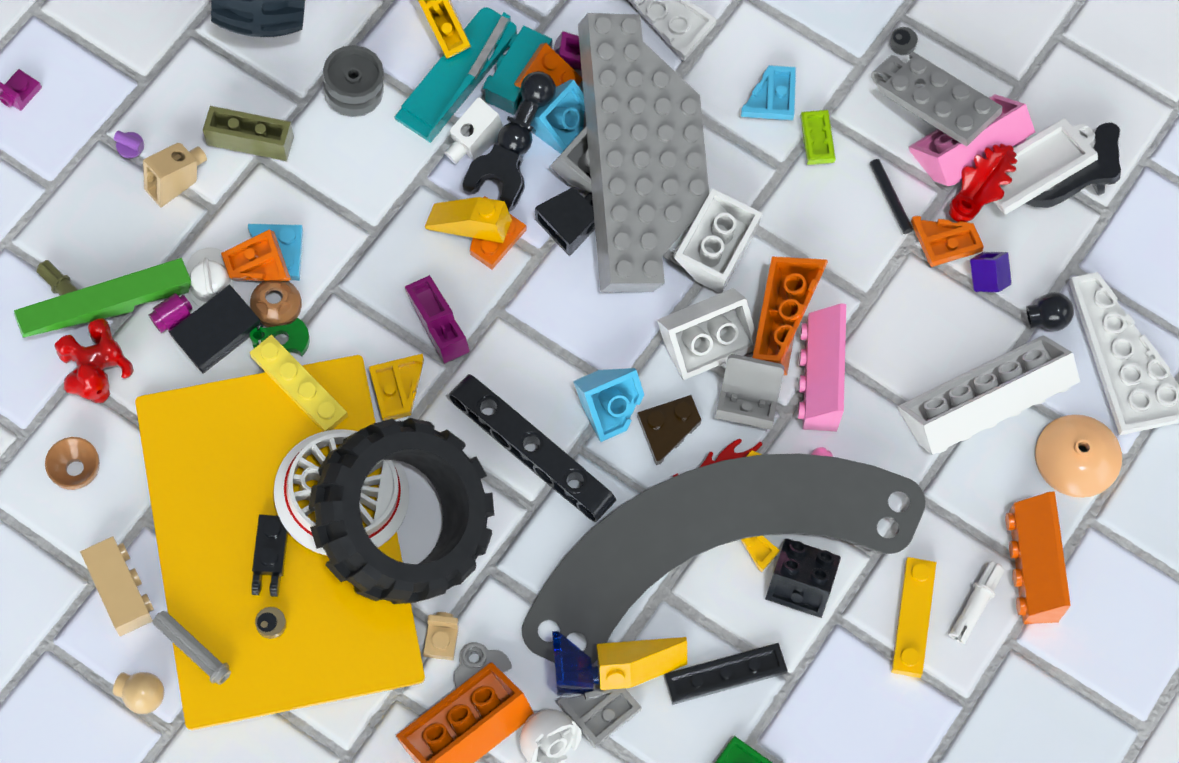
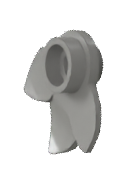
[454,642,512,688]

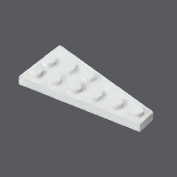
[1069,272,1179,435]

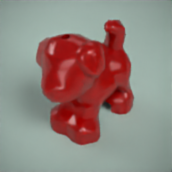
[54,318,134,403]

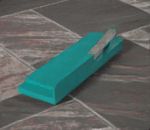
[395,7,517,143]

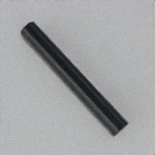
[869,159,913,234]

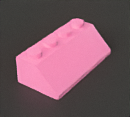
[909,94,1035,186]
[798,304,846,432]

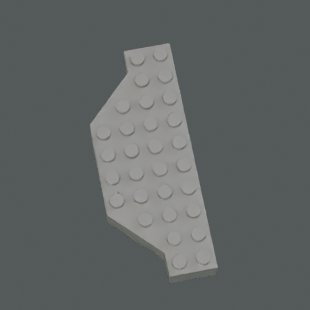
[578,13,709,292]

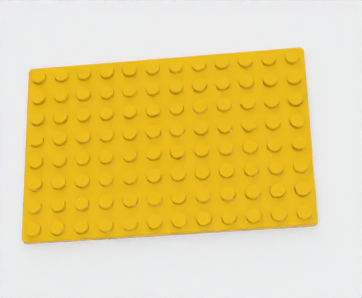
[135,355,425,730]

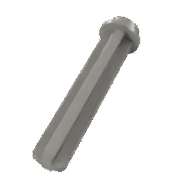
[153,611,231,685]

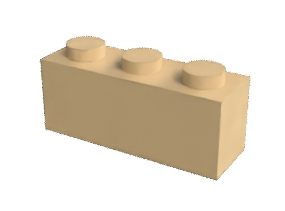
[80,536,154,637]

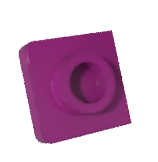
[0,69,42,111]

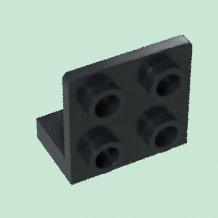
[765,538,841,618]

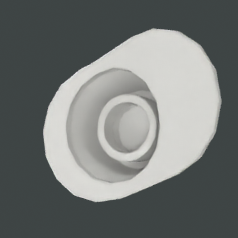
[187,247,234,307]

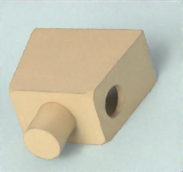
[143,143,207,207]

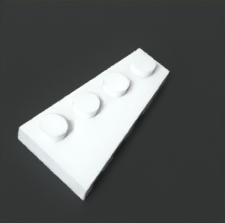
[628,0,717,61]

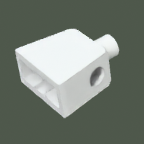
[444,97,503,164]

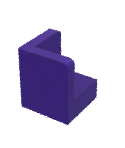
[970,252,1012,292]

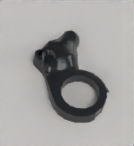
[1025,122,1121,208]

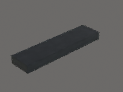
[664,643,788,705]

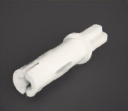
[949,561,1005,644]

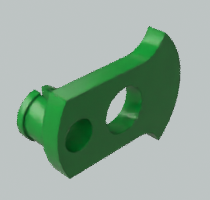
[250,317,310,356]

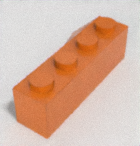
[752,256,828,375]

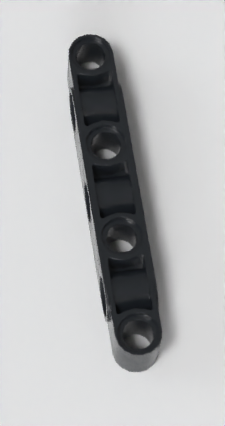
[448,374,616,522]

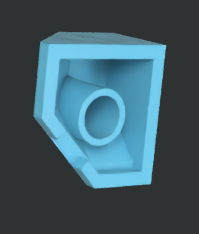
[530,79,585,154]
[573,368,645,442]

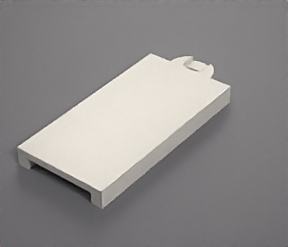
[993,118,1098,215]

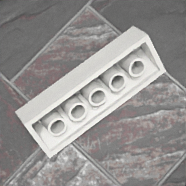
[897,335,1080,455]

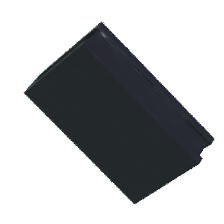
[169,284,264,374]

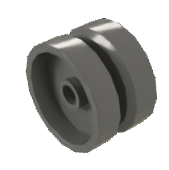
[323,45,384,117]

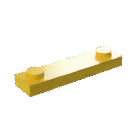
[891,557,937,678]

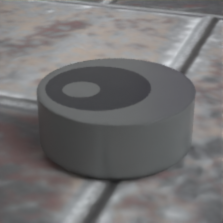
[890,27,918,55]

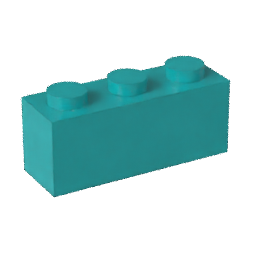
[483,25,552,115]

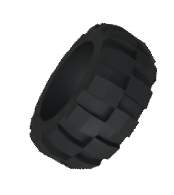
[309,418,495,604]

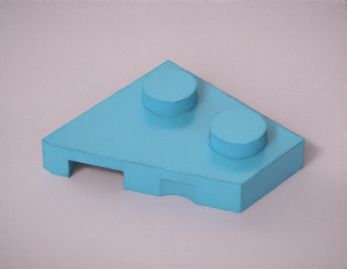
[741,65,796,120]
[248,224,303,281]

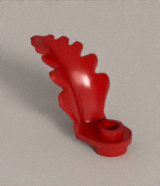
[949,144,1018,222]

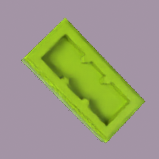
[800,110,836,165]

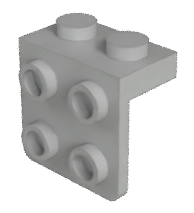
[715,354,785,430]

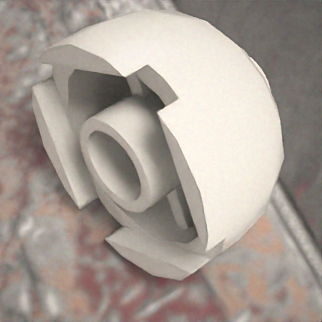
[520,709,582,763]

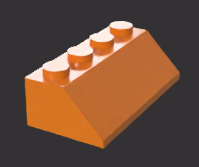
[1005,492,1071,624]
[396,662,534,763]

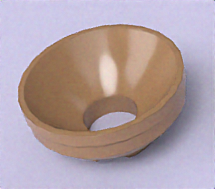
[250,281,302,327]
[45,437,100,490]

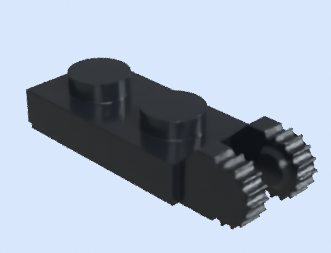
[252,514,288,597]

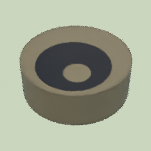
[255,607,286,639]

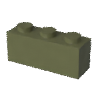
[203,106,294,161]

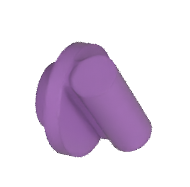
[114,130,144,158]

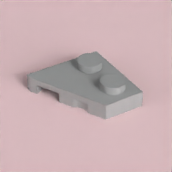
[558,688,642,748]

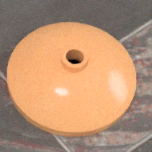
[1035,415,1122,498]

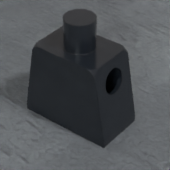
[535,188,595,256]

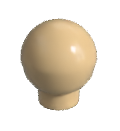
[113,672,164,714]

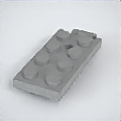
[871,51,1002,147]

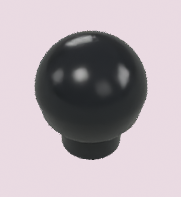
[1026,292,1074,331]

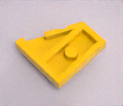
[369,354,424,421]

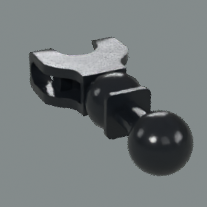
[463,71,556,211]

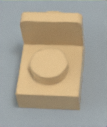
[424,612,459,661]

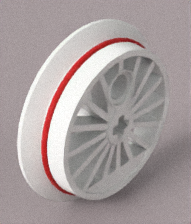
[274,429,409,556]

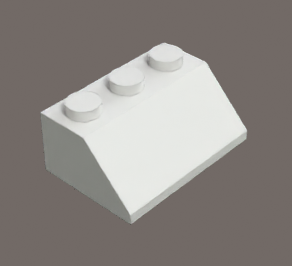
[674,188,762,293]
[657,288,757,380]

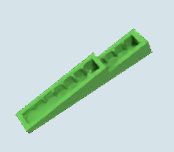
[14,258,191,338]

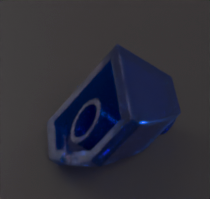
[552,631,599,696]

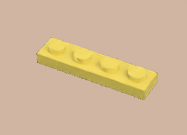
[249,335,348,431]

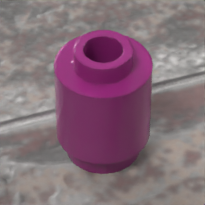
[148,293,193,333]

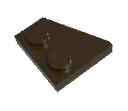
[637,395,701,465]

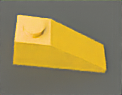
[418,0,471,59]
[425,197,512,243]
[597,637,687,690]

